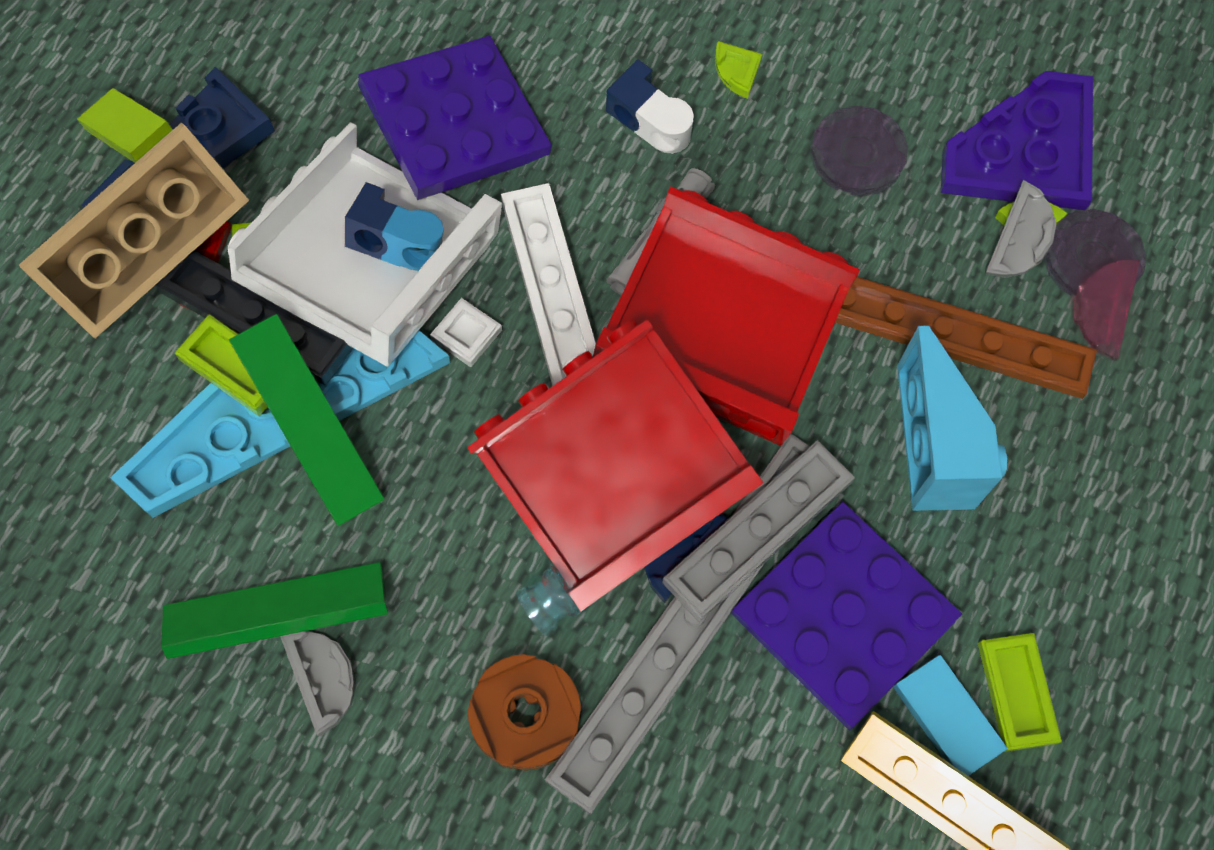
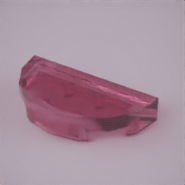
[1074,260,1140,360]

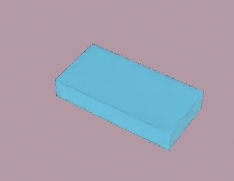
[893,655,1008,776]

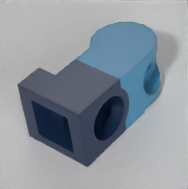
[345,182,444,271]

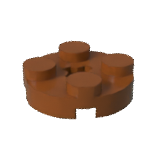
[468,654,581,771]

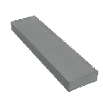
[662,440,855,623]

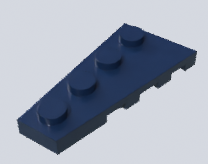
[81,67,275,208]

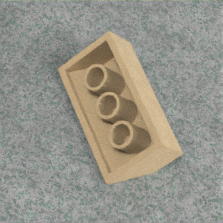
[19,123,249,339]

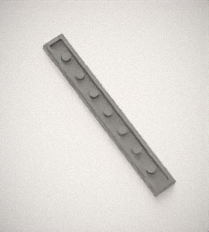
[545,434,810,815]

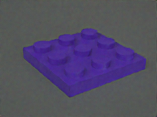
[358,35,552,200]
[731,502,962,731]

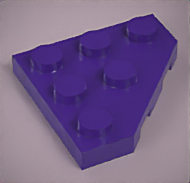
[940,71,1093,210]

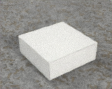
[430,298,502,367]

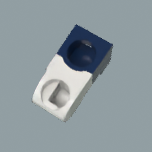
[606,59,694,154]

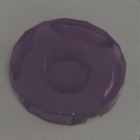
[810,106,908,197]
[1044,209,1146,304]

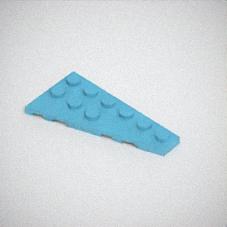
[110,331,450,518]

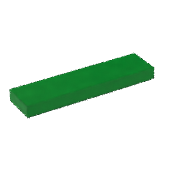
[229,314,385,526]
[161,562,388,659]

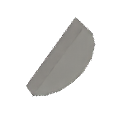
[986,180,1057,278]
[280,631,356,737]

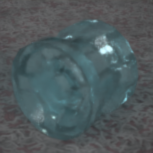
[516,566,583,636]

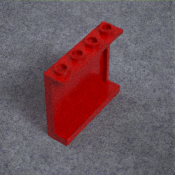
[593,186,860,446]
[467,319,763,611]

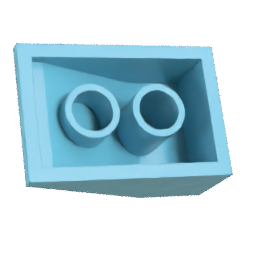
[897,326,1007,511]

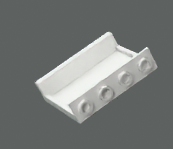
[228,122,502,367]

